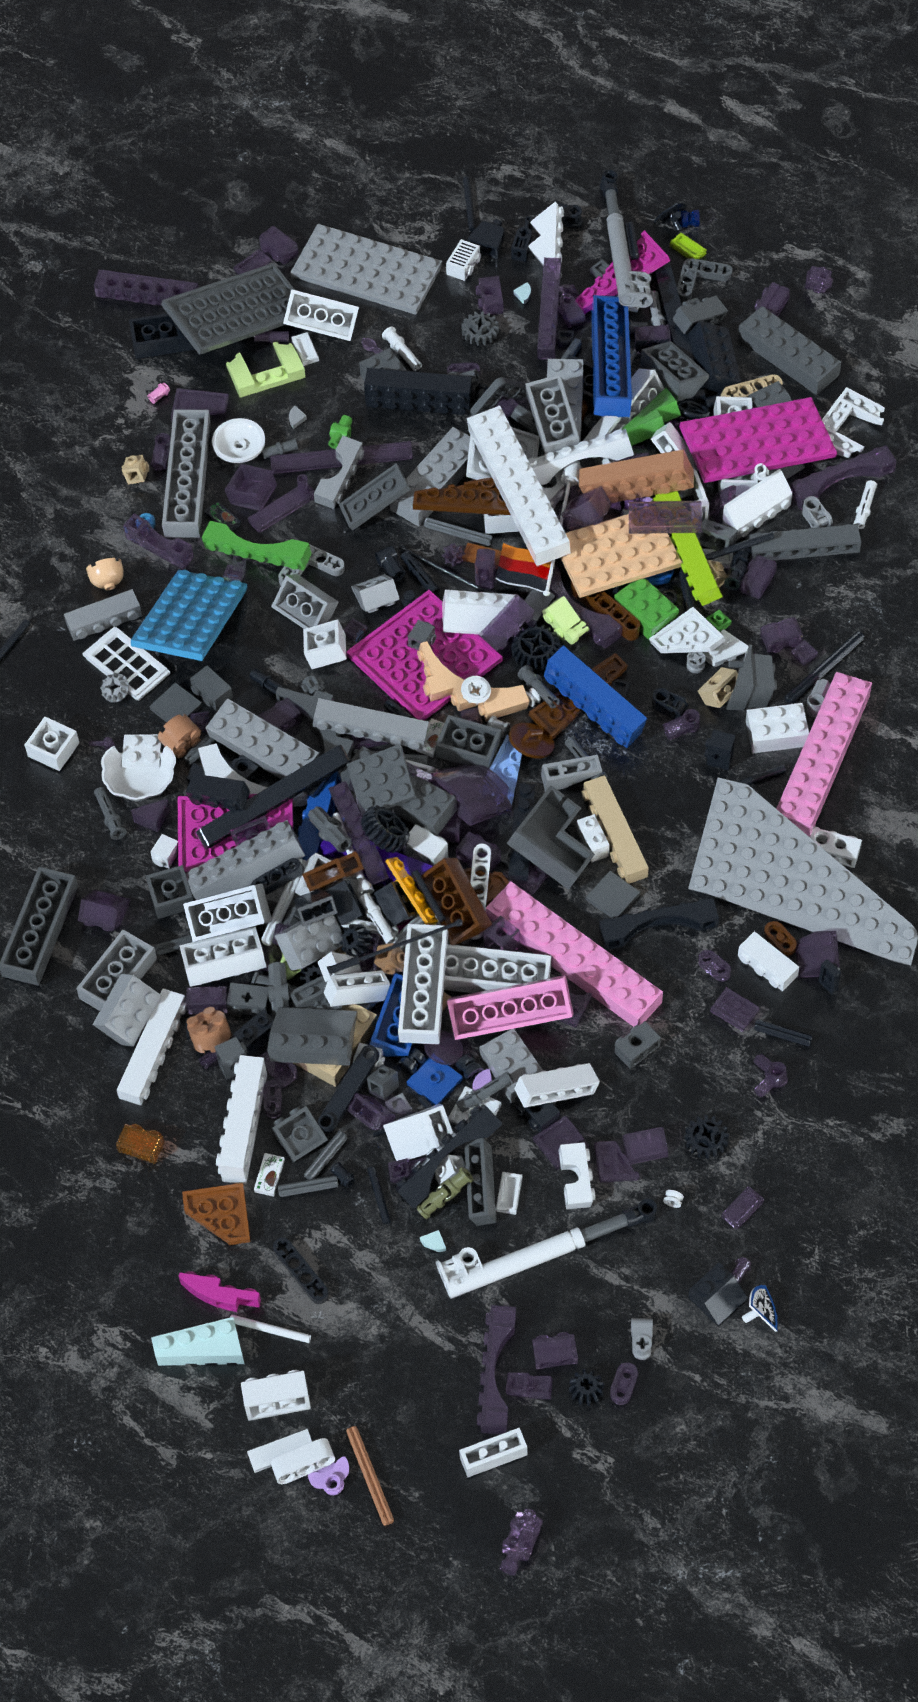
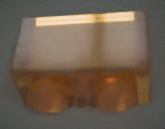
[116,1124,165,1164]

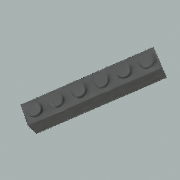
[749,524,861,563]

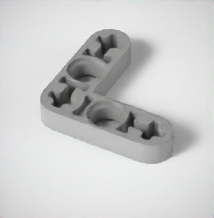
[278,544,345,585]

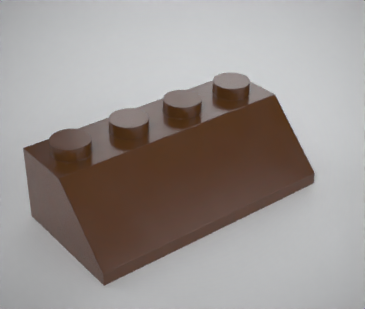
[421,858,492,945]

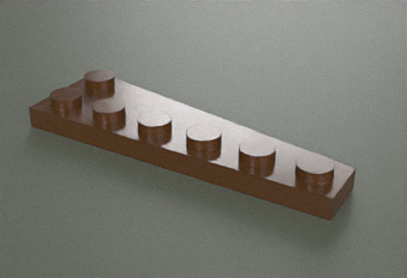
[529,653,627,740]

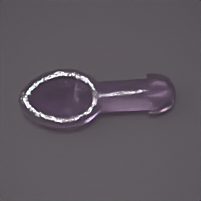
[361,338,383,354]

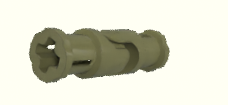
[416,1166,474,1219]

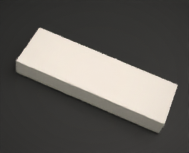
[247,1429,312,1473]

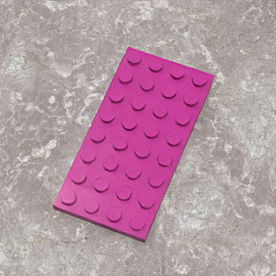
[679,397,837,483]

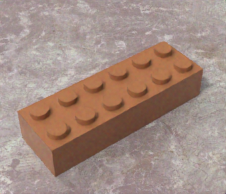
[579,449,694,506]

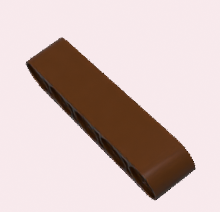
[571,581,640,641]

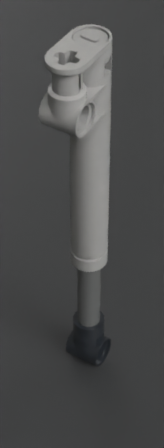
[600,170,653,308]

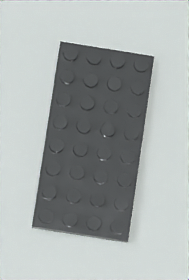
[161,263,295,355]

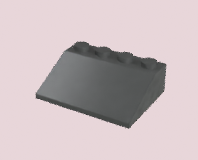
[267,1007,357,1066]

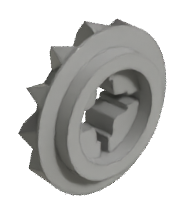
[100,672,129,702]

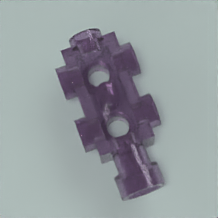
[499,1508,543,1575]

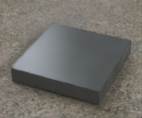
[150,683,202,722]
[586,871,640,918]

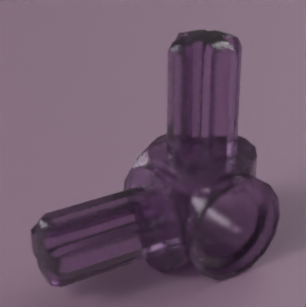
[754,1054,788,1097]

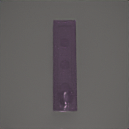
[248,474,315,533]

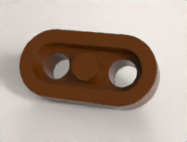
[764,921,797,956]

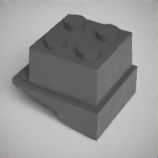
[726,645,777,711]

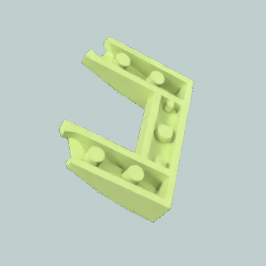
[226,342,306,397]

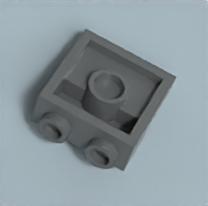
[271,1106,328,1162]

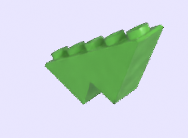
[622,388,681,446]

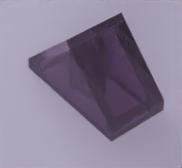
[131,799,170,832]

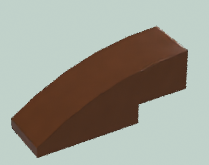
[302,851,365,892]

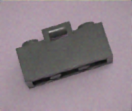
[673,296,728,335]

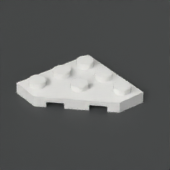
[649,607,726,653]

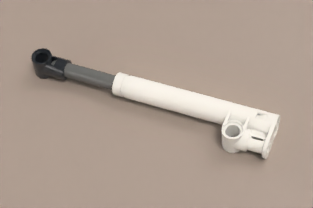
[436,1198,657,1299]

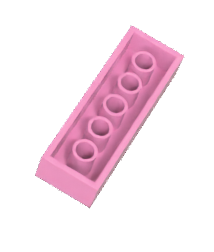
[447,975,574,1040]

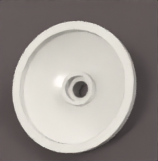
[212,418,265,463]

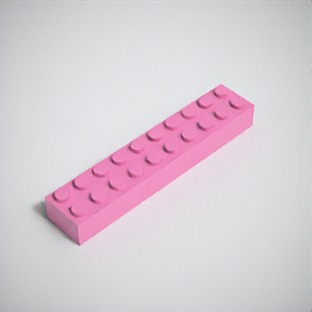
[776,672,872,837]
[486,882,663,1027]

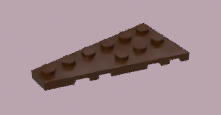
[413,477,511,515]

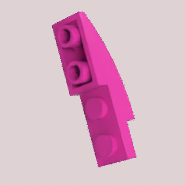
[179,1272,261,1312]

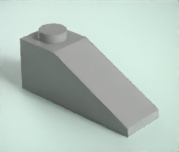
[541,755,602,792]

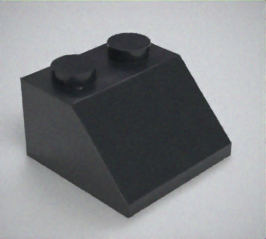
[689,1262,748,1327]

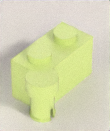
[541,596,589,644]

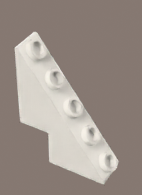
[528,202,564,283]

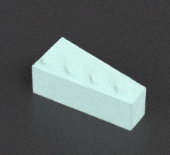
[151,1317,244,1366]

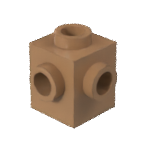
[374,943,405,975]

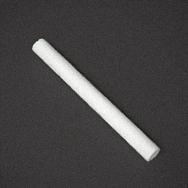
[230,1314,311,1343]

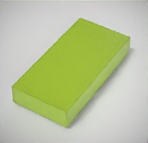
[670,233,707,260]

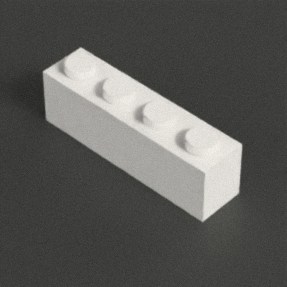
[514,1063,600,1108]

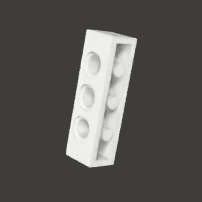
[810,826,862,868]

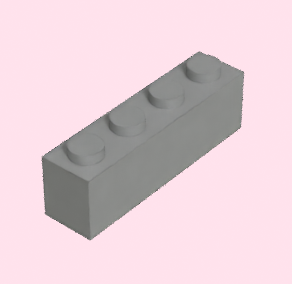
[64,589,142,641]

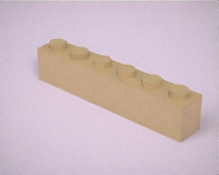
[581,775,648,884]

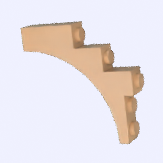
[417,641,529,721]

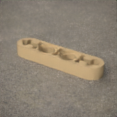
[720,375,783,398]

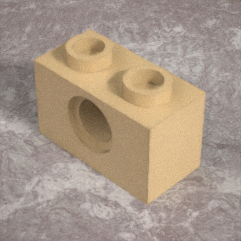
[698,667,738,708]

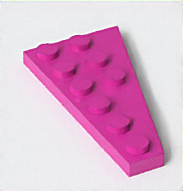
[573,230,670,315]

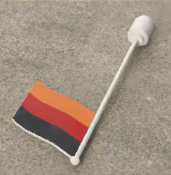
[496,461,581,596]

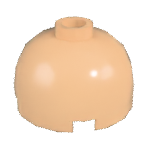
[86,558,124,591]

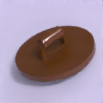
[509,723,554,759]

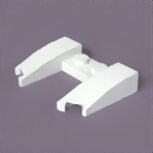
[822,387,885,458]

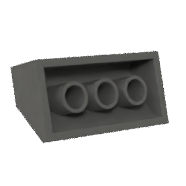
[640,341,709,401]

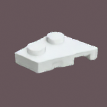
[703,629,748,667]

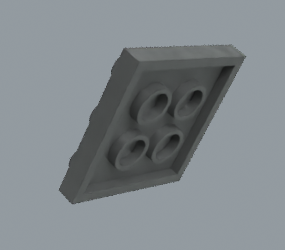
[347,744,417,817]

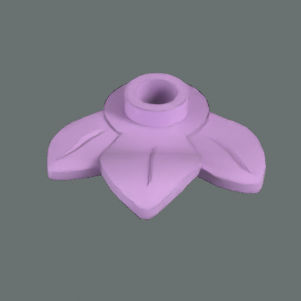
[308,1457,349,1495]

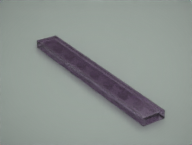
[270,441,413,474]

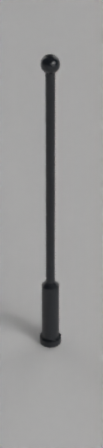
[399,545,496,593]
[326,919,463,976]

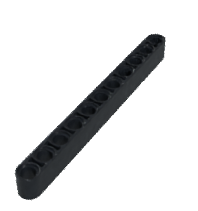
[652,252,705,401]

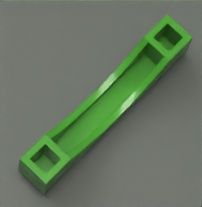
[202,521,312,571]

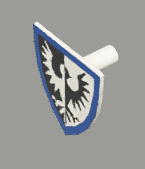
[742,1285,778,1332]

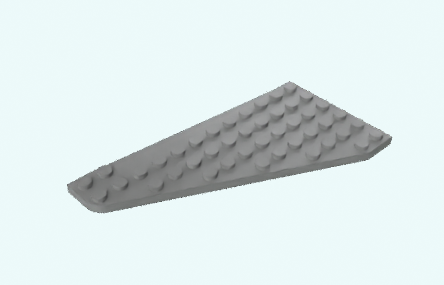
[688,778,918,966]

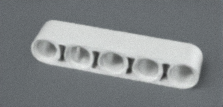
[470,844,491,940]

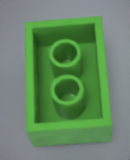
[614,578,679,640]

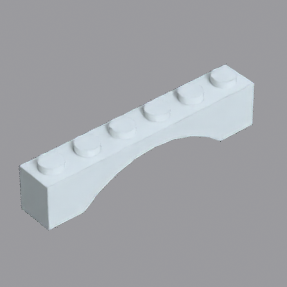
[528,429,634,485]

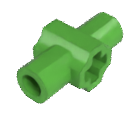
[328,415,353,449]

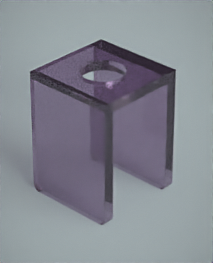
[484,915,520,952]

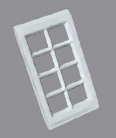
[82,626,170,701]

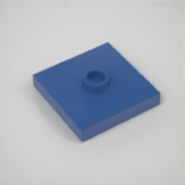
[407,1054,463,1105]

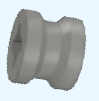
[687,652,706,673]

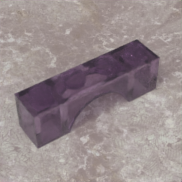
[123,514,194,570]

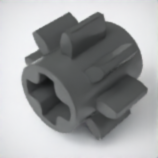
[301,675,325,696]

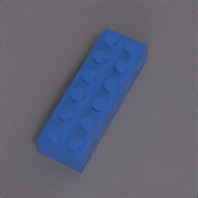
[544,645,647,748]

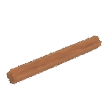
[346,1426,394,1526]

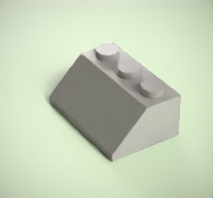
[271,574,338,629]

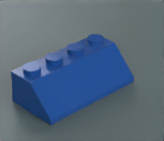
[370,973,412,1057]

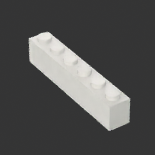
[117,989,188,1105]

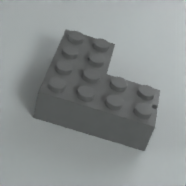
[507,785,595,890]

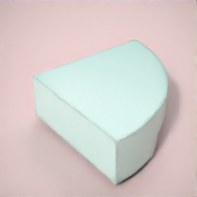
[514,282,531,304]
[420,1230,446,1252]

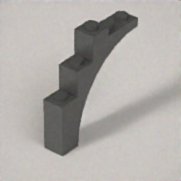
[276,687,354,777]

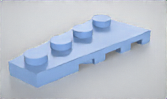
[476,735,522,811]

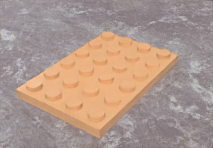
[561,506,682,598]

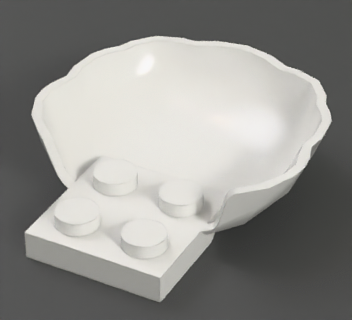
[101,734,176,802]

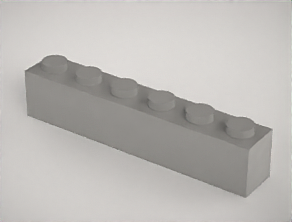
[313,698,429,750]

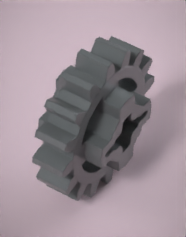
[462,311,499,346]

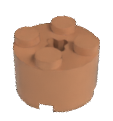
[158,714,201,759]
[187,1007,232,1053]

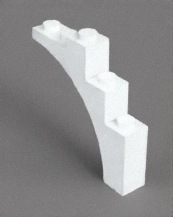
[198,744,307,807]

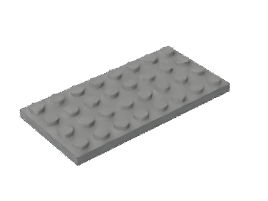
[290,224,442,315]

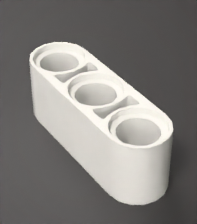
[271,1438,335,1484]

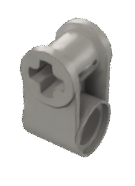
[802,496,833,528]
[631,1318,653,1360]

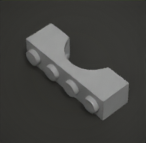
[314,436,364,509]

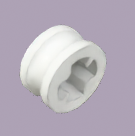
[526,688,541,707]
[663,1190,684,1208]

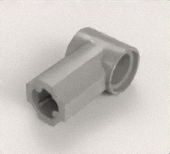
[806,679,831,717]

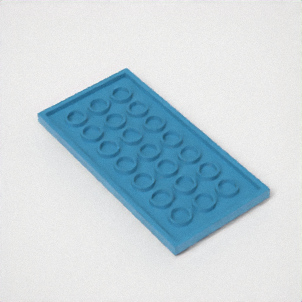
[131,570,247,661]

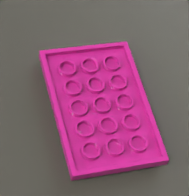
[178,794,293,873]

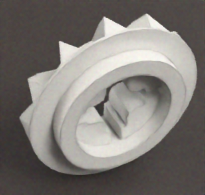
[461,676,491,705]

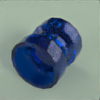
[681,210,700,228]

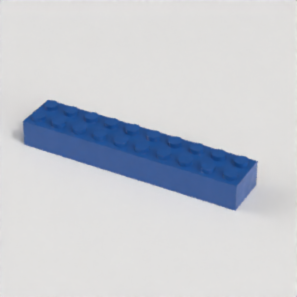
[591,295,632,417]

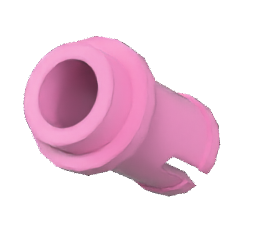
[147,383,170,404]

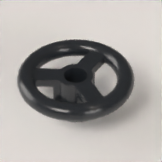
[677,400,710,421]

